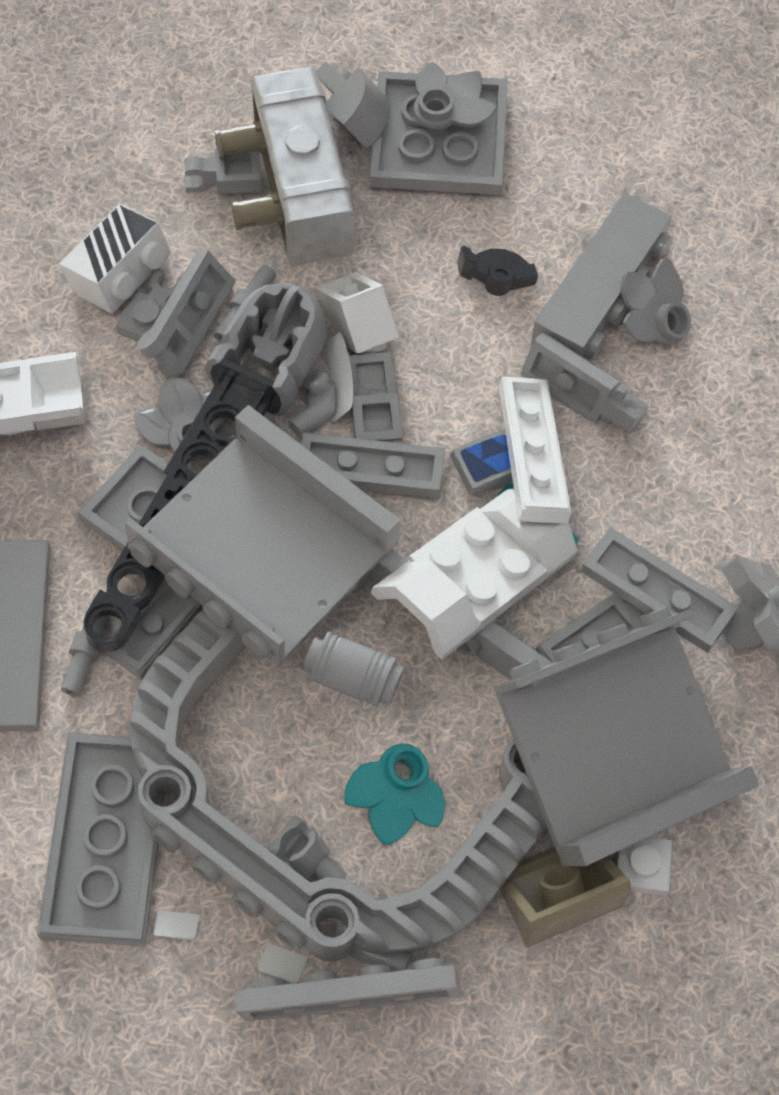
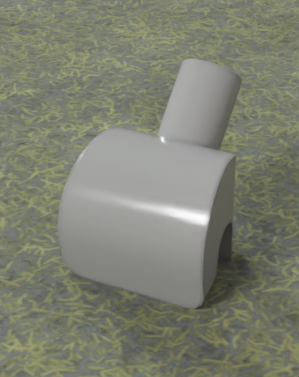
[268,816,347,880]

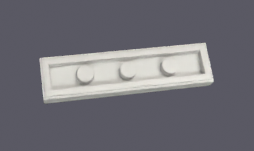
[499,377,571,524]

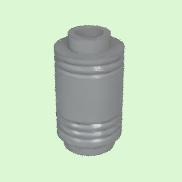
[304,632,404,707]

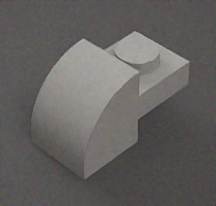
[316,62,389,149]

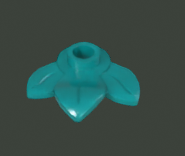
[344,743,445,845]

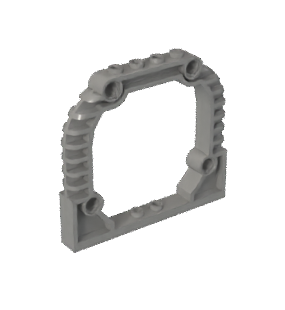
[130,550,552,962]

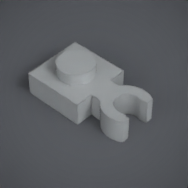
[116,268,181,341]

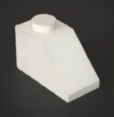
[315,272,399,354]

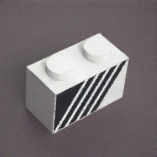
[59,204,171,314]

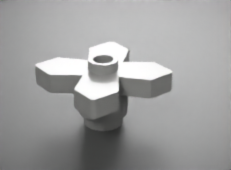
[720,555,779,654]

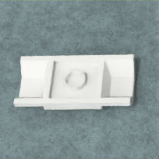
[0,352,85,435]
[371,489,578,660]

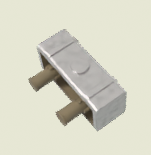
[214,67,355,266]

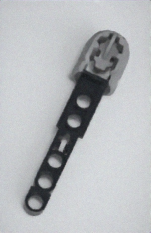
[83,283,327,652]

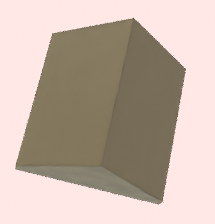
[500,846,632,948]

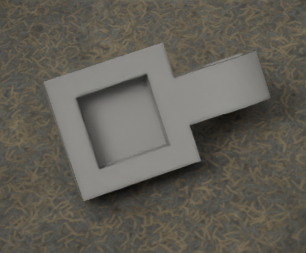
[184,149,262,194]

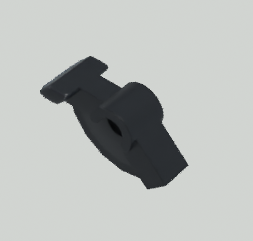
[457,246,538,296]

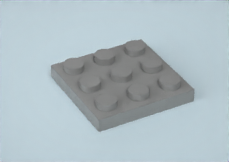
[370,71,508,195]

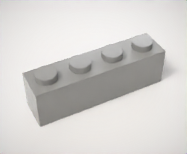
[531,192,673,360]

